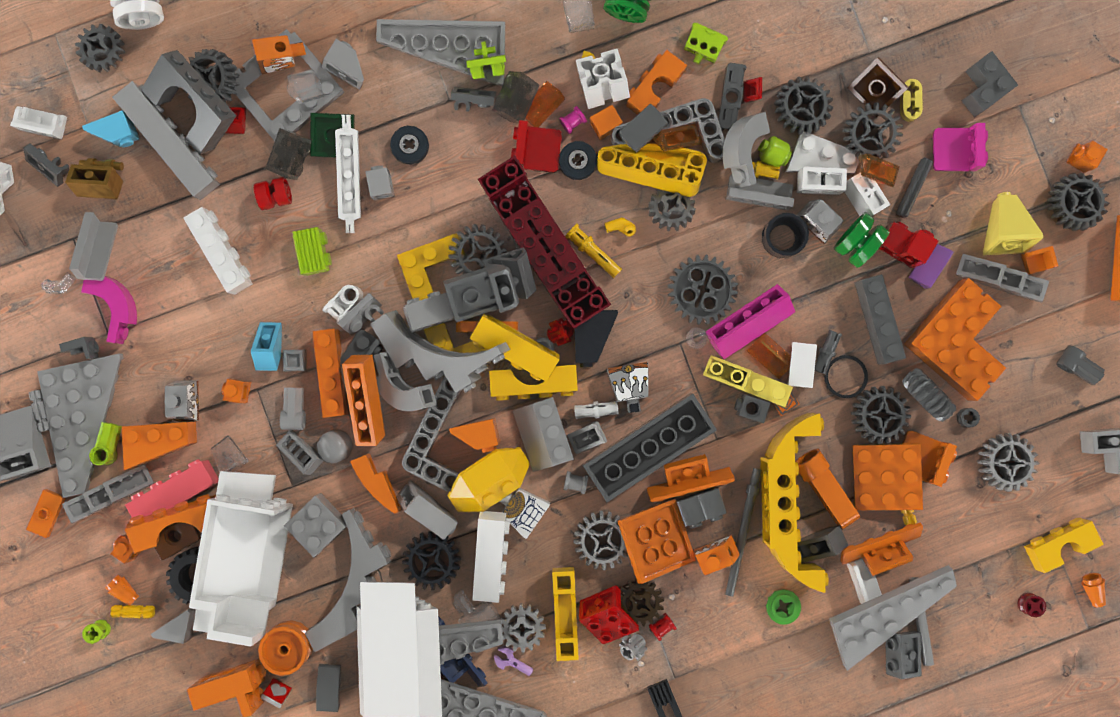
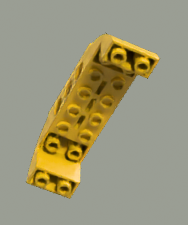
[760,413,829,593]

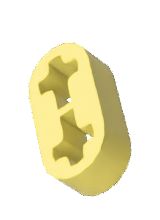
[900,79,923,122]

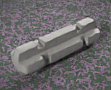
[29,390,49,432]

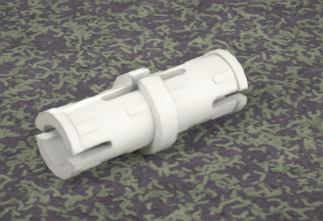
[574,401,619,419]

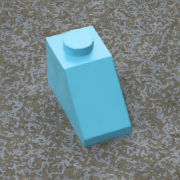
[82,110,140,147]
[251,322,282,371]

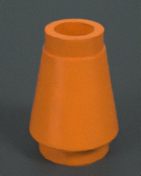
[1081,573,1106,607]
[105,575,139,606]

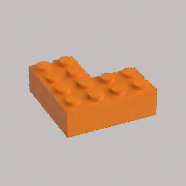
[904,278,1006,401]

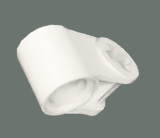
[323,285,363,325]

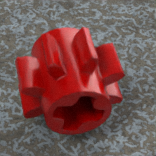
[547,318,574,346]

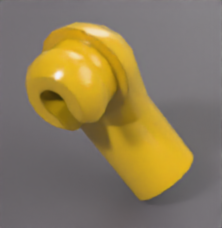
[604,217,636,237]

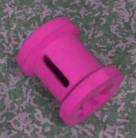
[559,106,587,134]

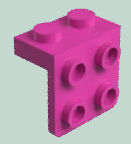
[933,123,988,171]

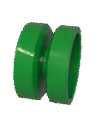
[834,212,890,268]

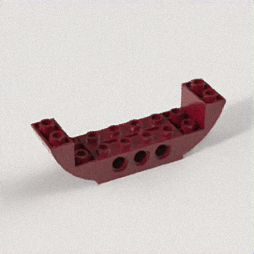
[478,155,611,329]

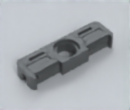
[718,63,747,131]

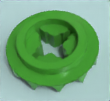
[766,589,801,625]

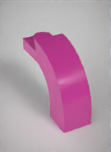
[81,276,137,344]

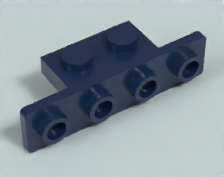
[438,616,488,687]

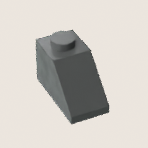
[797,525,848,563]

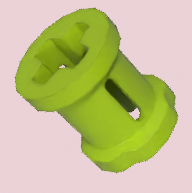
[82,619,111,644]

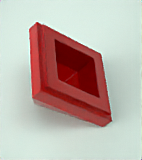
[743,77,762,103]

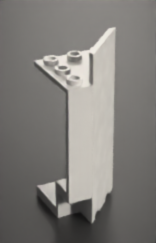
[189,471,293,647]
[356,582,442,717]

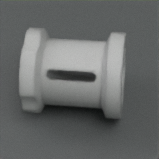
[563,471,588,494]

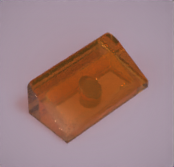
[518,81,565,127]
[653,124,702,152]
[858,154,900,187]
[747,333,791,379]

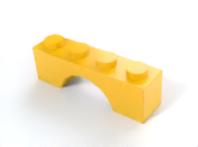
[489,365,578,401]
[552,567,579,661]

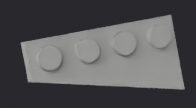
[439,620,503,665]

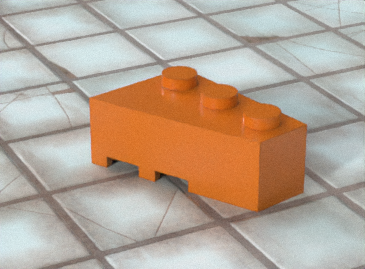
[122,421,197,470]

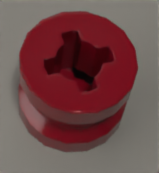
[1017,592,1047,618]

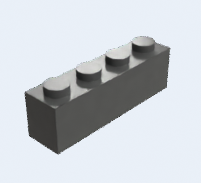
[854,274,906,365]

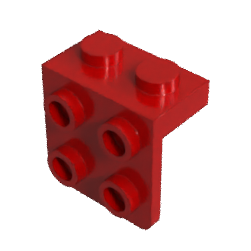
[511,120,562,173]

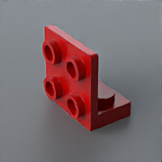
[579,585,639,644]

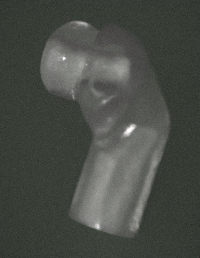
[41,272,76,294]

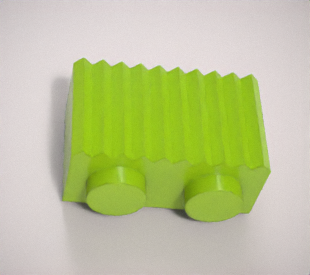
[292,227,332,276]

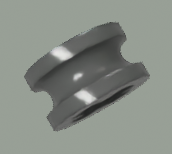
[957,408,980,427]

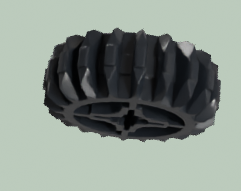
[402,531,461,590]

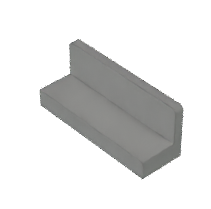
[726,174,794,210]
[69,212,118,281]

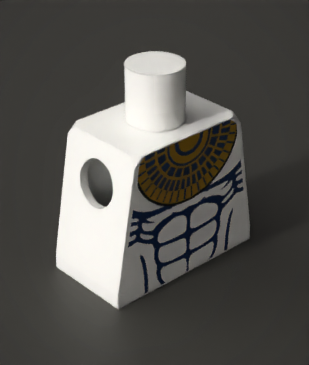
[500,488,550,539]

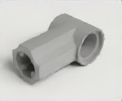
[280,388,306,430]

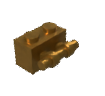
[65,158,124,199]

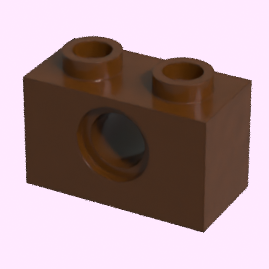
[154,522,202,560]

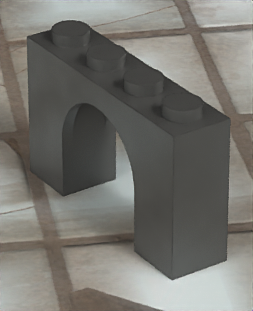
[141,50,236,155]

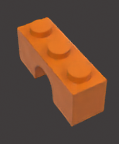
[626,50,687,115]

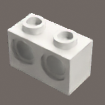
[797,167,847,195]

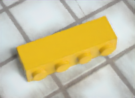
[470,313,560,381]

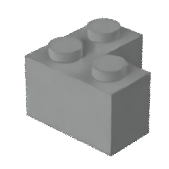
[1080,428,1120,474]

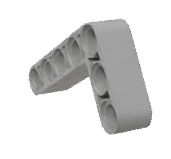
[611,98,725,163]
[402,377,461,492]

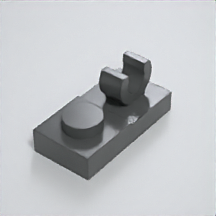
[451,87,497,112]
[23,143,69,187]

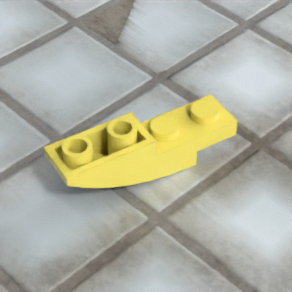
[703,355,793,407]

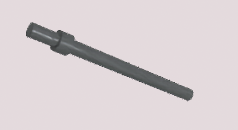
[725,468,762,596]

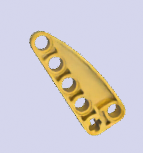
[597,144,707,197]

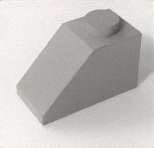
[322,39,364,90]

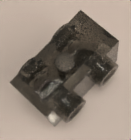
[492,71,540,123]
[265,128,312,180]

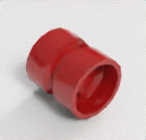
[253,176,292,211]

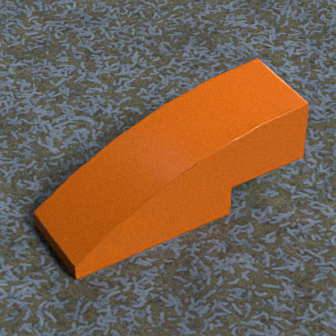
[350,453,402,514]

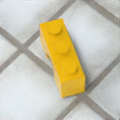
[1024,518,1104,573]

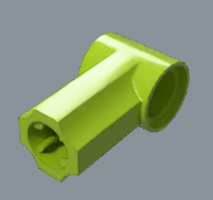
[89,422,122,465]

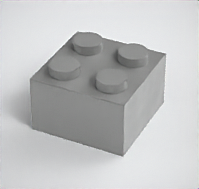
[284,493,347,558]

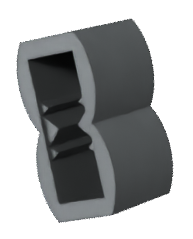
[676,487,727,529]

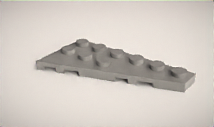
[376,19,506,87]
[829,565,957,671]

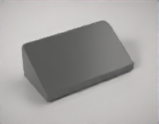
[619,104,669,153]

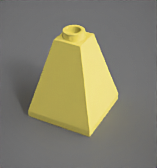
[983,192,1043,255]

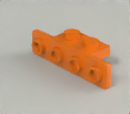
[647,454,735,502]
[840,522,923,576]

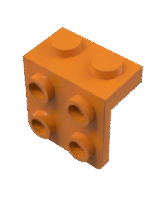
[902,430,957,487]

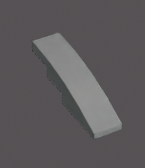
[956,254,1049,303]
[62,464,154,524]

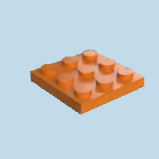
[852,444,923,510]
[617,499,696,584]

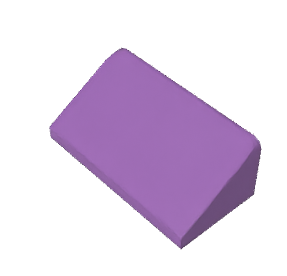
[908,244,954,289]

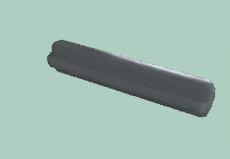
[896,158,933,218]

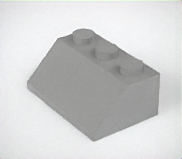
[513,397,574,472]

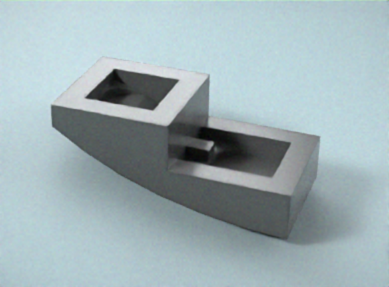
[316,664,341,712]

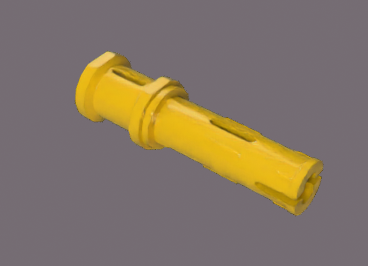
[565,223,622,279]

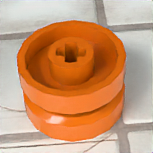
[258,620,313,676]

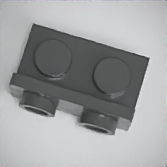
[340,328,383,367]
[885,631,922,679]

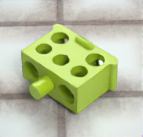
[684,23,728,65]

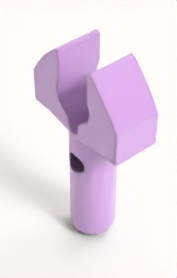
[494,646,533,676]

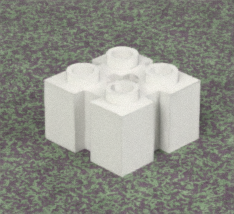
[576,49,630,109]

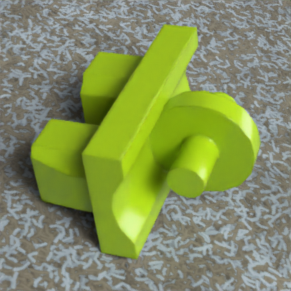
[466,41,506,79]

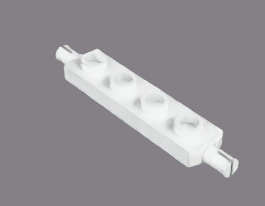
[335,115,361,233]

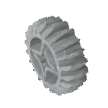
[977,433,1040,492]
[573,511,628,570]

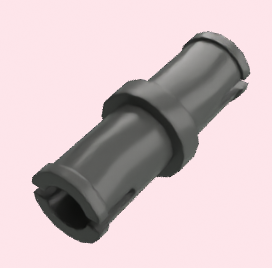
[814,330,842,375]

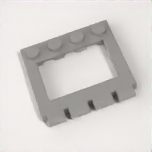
[234,29,344,146]

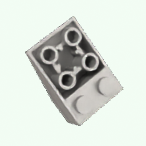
[0,406,51,481]

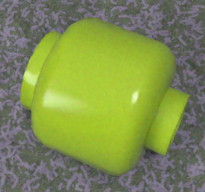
[758,136,792,167]

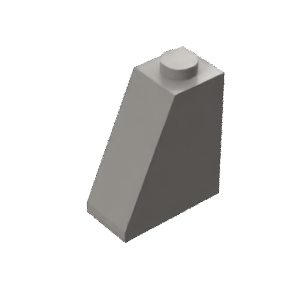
[397,480,458,540]

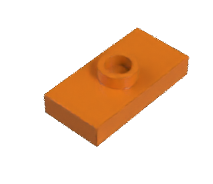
[26,489,66,538]

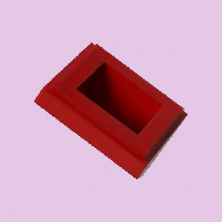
[225,107,246,134]

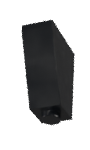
[575,310,618,367]

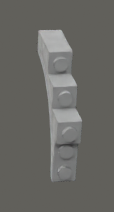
[370,310,510,393]
[305,508,391,652]

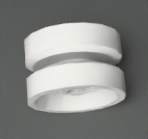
[110,0,164,30]

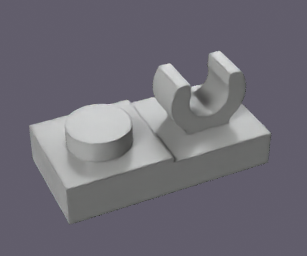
[338,293,383,335]

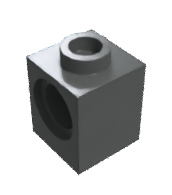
[734,395,770,423]

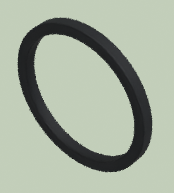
[824,355,868,398]

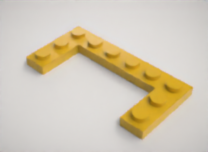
[397,233,489,353]

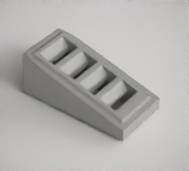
[276,430,323,475]

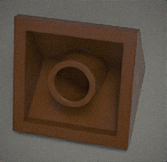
[847,57,909,118]

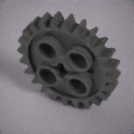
[667,255,738,325]

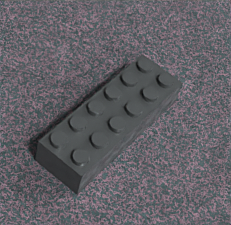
[583,393,717,502]

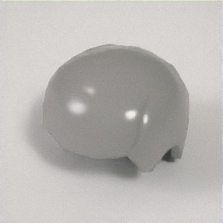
[317,429,353,464]

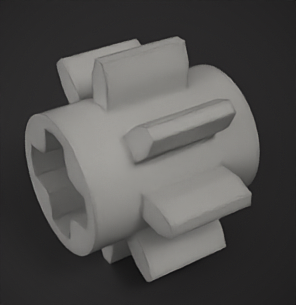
[619,633,647,661]

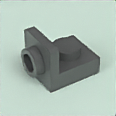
[59,337,99,359]

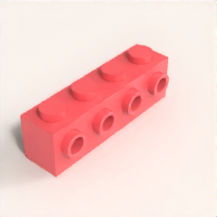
[125,459,219,518]

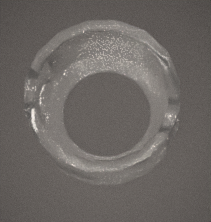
[562,0,595,33]

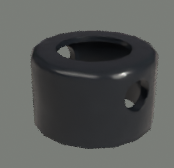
[762,213,809,259]

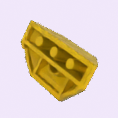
[447,447,530,512]

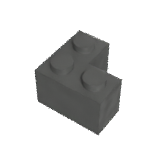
[962,51,1018,117]

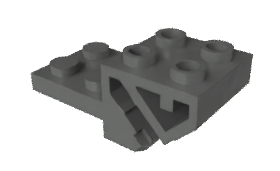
[443,247,536,323]

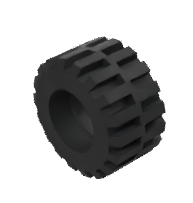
[166,546,199,604]

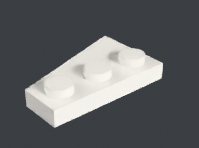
[786,132,861,175]

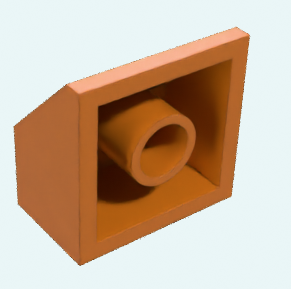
[449,418,501,453]

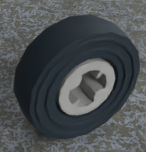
[390,125,429,165]
[559,141,597,180]

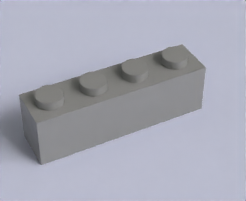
[403,291,455,333]

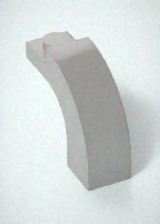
[723,112,770,188]
[374,352,437,412]

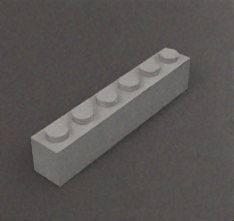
[112,81,220,200]

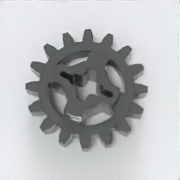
[75,24,125,73]
[648,189,696,231]

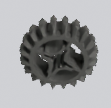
[183,49,240,103]
[774,76,833,135]
[843,103,903,162]
[1047,173,1110,231]
[448,224,507,275]
[902,368,956,422]
[851,386,911,444]

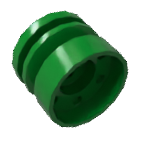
[603,0,651,23]

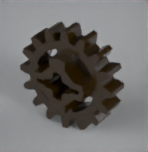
[621,579,664,627]

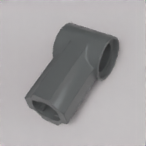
[1056,345,1105,385]

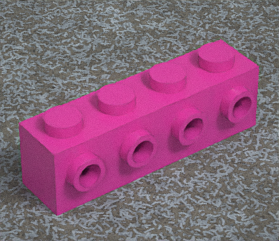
[706,284,795,360]

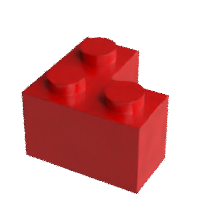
[879,221,939,268]

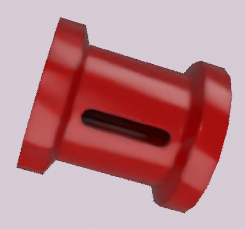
[648,613,677,641]

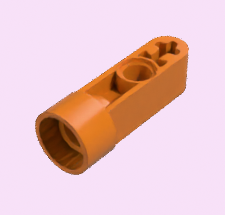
[795,449,860,530]

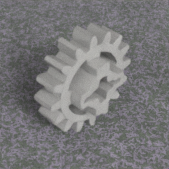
[500,603,546,653]

